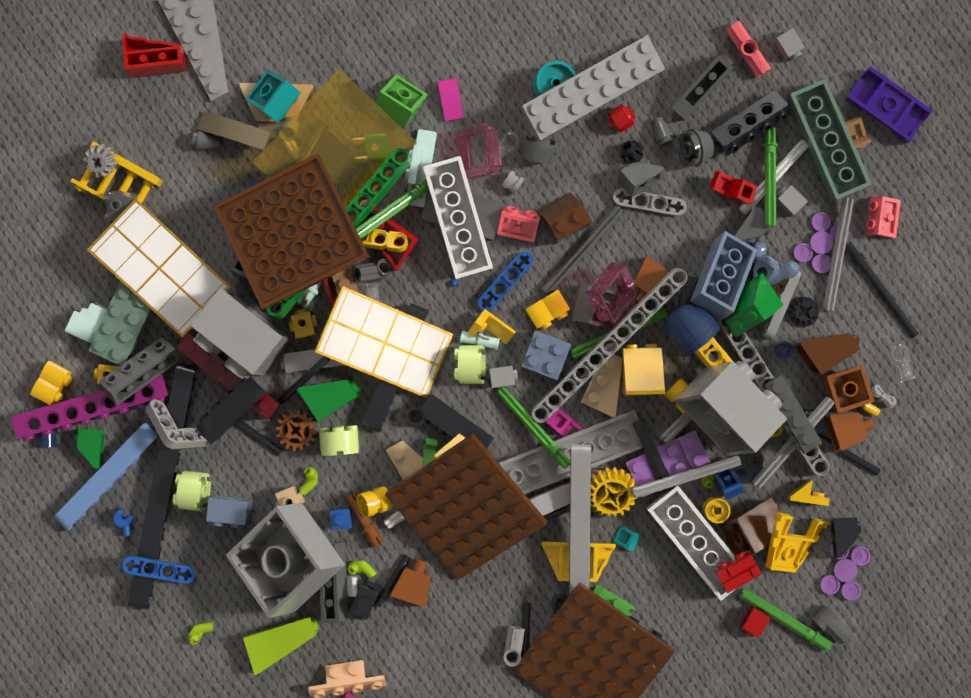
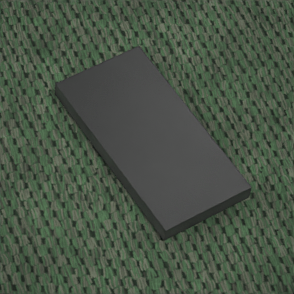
[421,191,505,240]

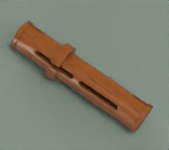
[345,492,383,548]

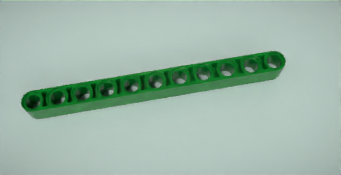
[266,147,411,319]

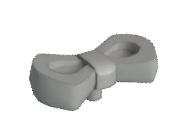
[871,385,897,408]

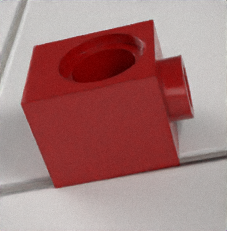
[740,606,771,638]

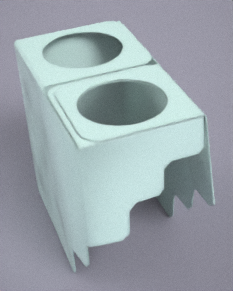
[65,303,107,343]

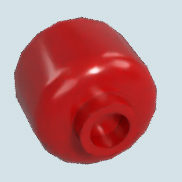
[607,104,636,133]

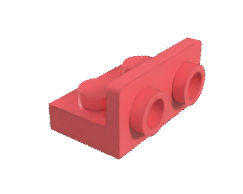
[866,196,901,238]
[497,206,540,243]

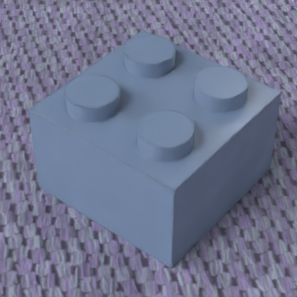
[521,330,571,380]
[206,496,253,528]

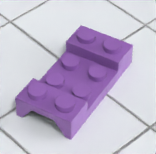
[624,430,711,498]

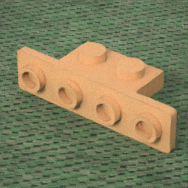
[308,660,387,698]

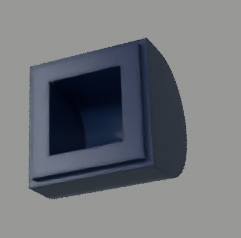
[37,429,57,448]

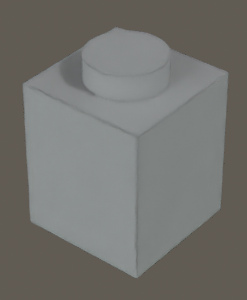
[774,28,805,61]
[776,185,808,217]
[489,366,518,388]

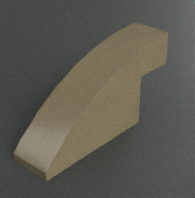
[197,112,272,153]

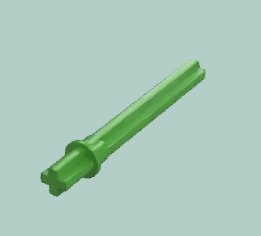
[763,127,778,228]
[356,179,429,238]
[570,307,668,359]
[497,387,570,470]
[739,588,833,652]

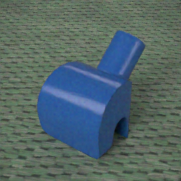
[114,507,134,536]

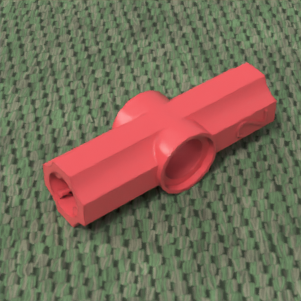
[725,21,771,78]

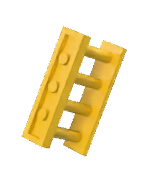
[71,141,163,204]

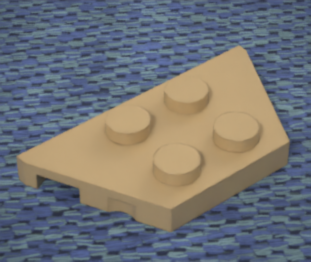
[239,83,314,123]

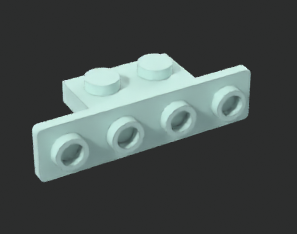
[405,129,437,207]

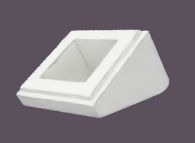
[347,575,358,597]

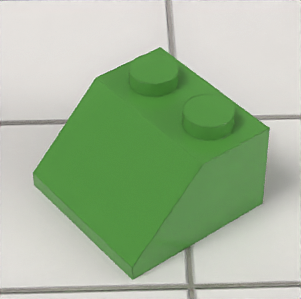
[372,74,428,129]

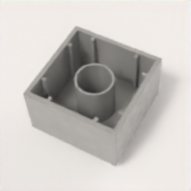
[190,288,292,379]
[674,361,787,456]
[226,503,345,618]

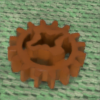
[276,410,318,451]

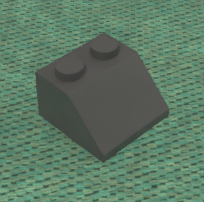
[572,283,622,330]

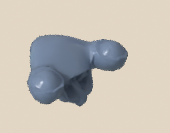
[751,241,799,286]

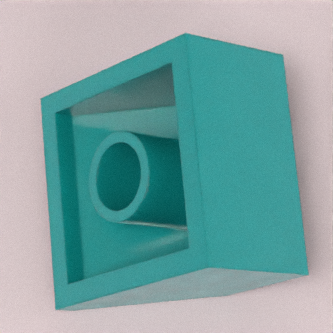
[245,69,301,123]

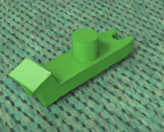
[422,438,438,467]
[593,585,636,616]

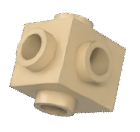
[275,486,305,506]

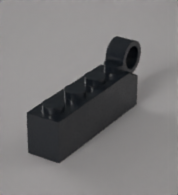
[406,394,494,449]

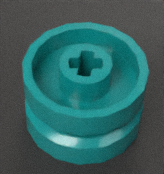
[532,61,576,98]

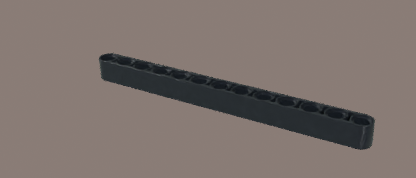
[128,363,198,610]

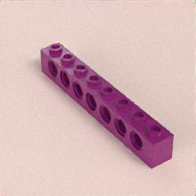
[10,374,170,441]

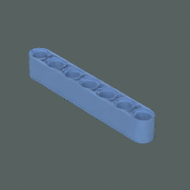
[54,423,160,531]

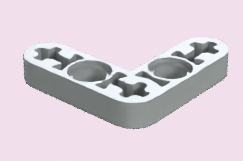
[146,399,209,449]

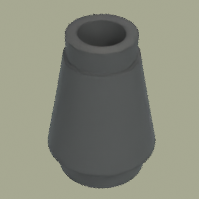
[652,117,674,147]
[191,131,220,150]

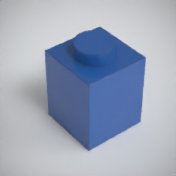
[330,507,353,530]

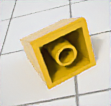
[622,344,665,395]

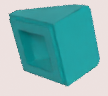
[612,525,641,552]

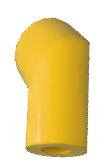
[860,403,880,417]

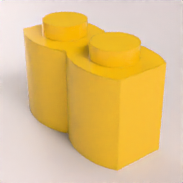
[525,290,570,330]
[30,361,72,405]

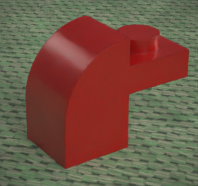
[709,171,758,204]

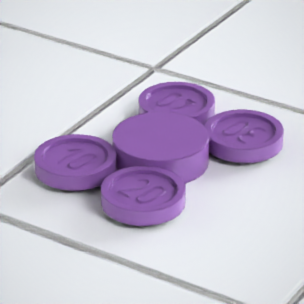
[793,212,849,273]
[820,544,870,601]

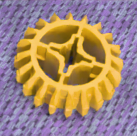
[590,467,637,518]

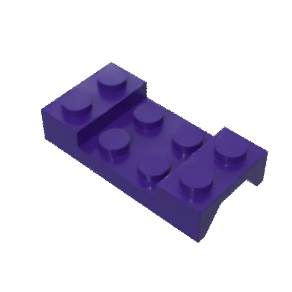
[845,66,933,144]

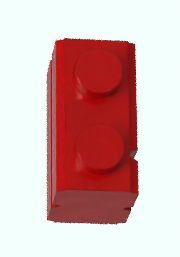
[714,551,762,593]

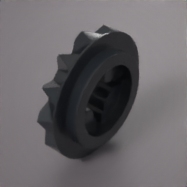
[788,296,820,327]

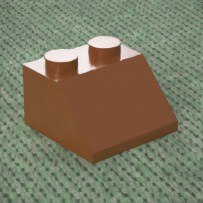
[820,365,874,413]

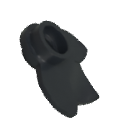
[732,451,764,484]

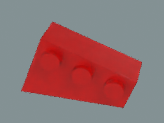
[122,33,187,77]
[363,207,421,271]

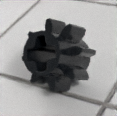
[620,140,644,164]

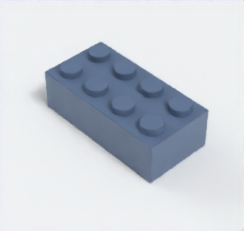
[690,231,757,320]

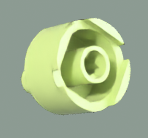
[454,345,486,384]
[319,425,359,456]
[173,471,211,512]

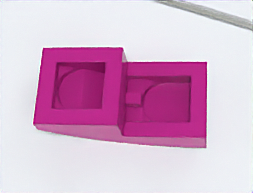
[438,78,464,121]
[546,408,583,437]

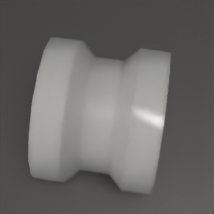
[502,171,525,195]

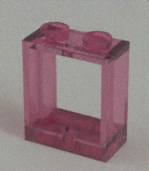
[455,123,502,179]
[585,262,640,324]

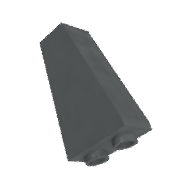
[671,55,735,121]

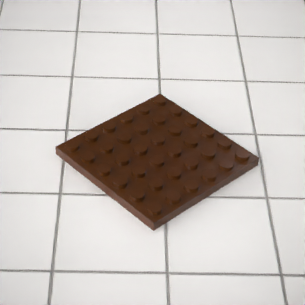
[213,153,369,310]
[385,433,547,580]
[512,582,675,698]

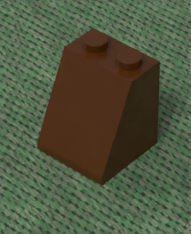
[538,193,592,244]
[793,333,860,375]
[718,498,790,555]

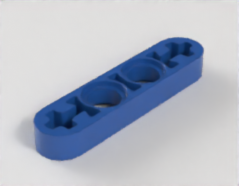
[478,251,533,311]
[120,555,195,584]

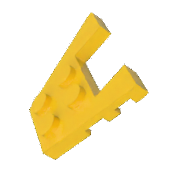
[766,512,829,573]

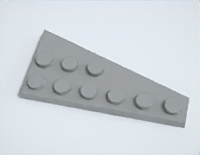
[158,0,229,102]

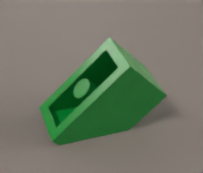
[75,428,105,469]

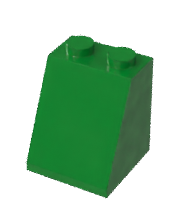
[725,273,783,337]
[297,380,361,422]

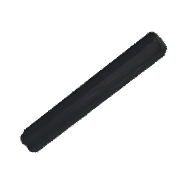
[632,419,674,491]

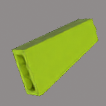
[243,615,319,675]

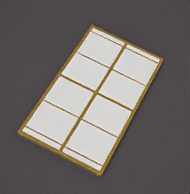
[87,199,231,337]
[314,286,453,398]

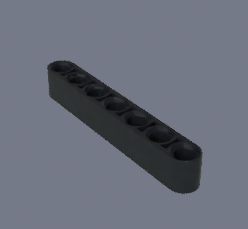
[362,303,429,433]

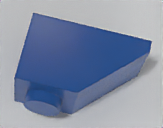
[713,468,743,500]

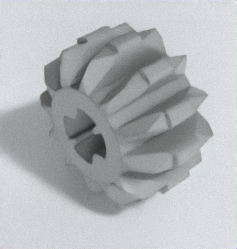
[83,144,118,177]

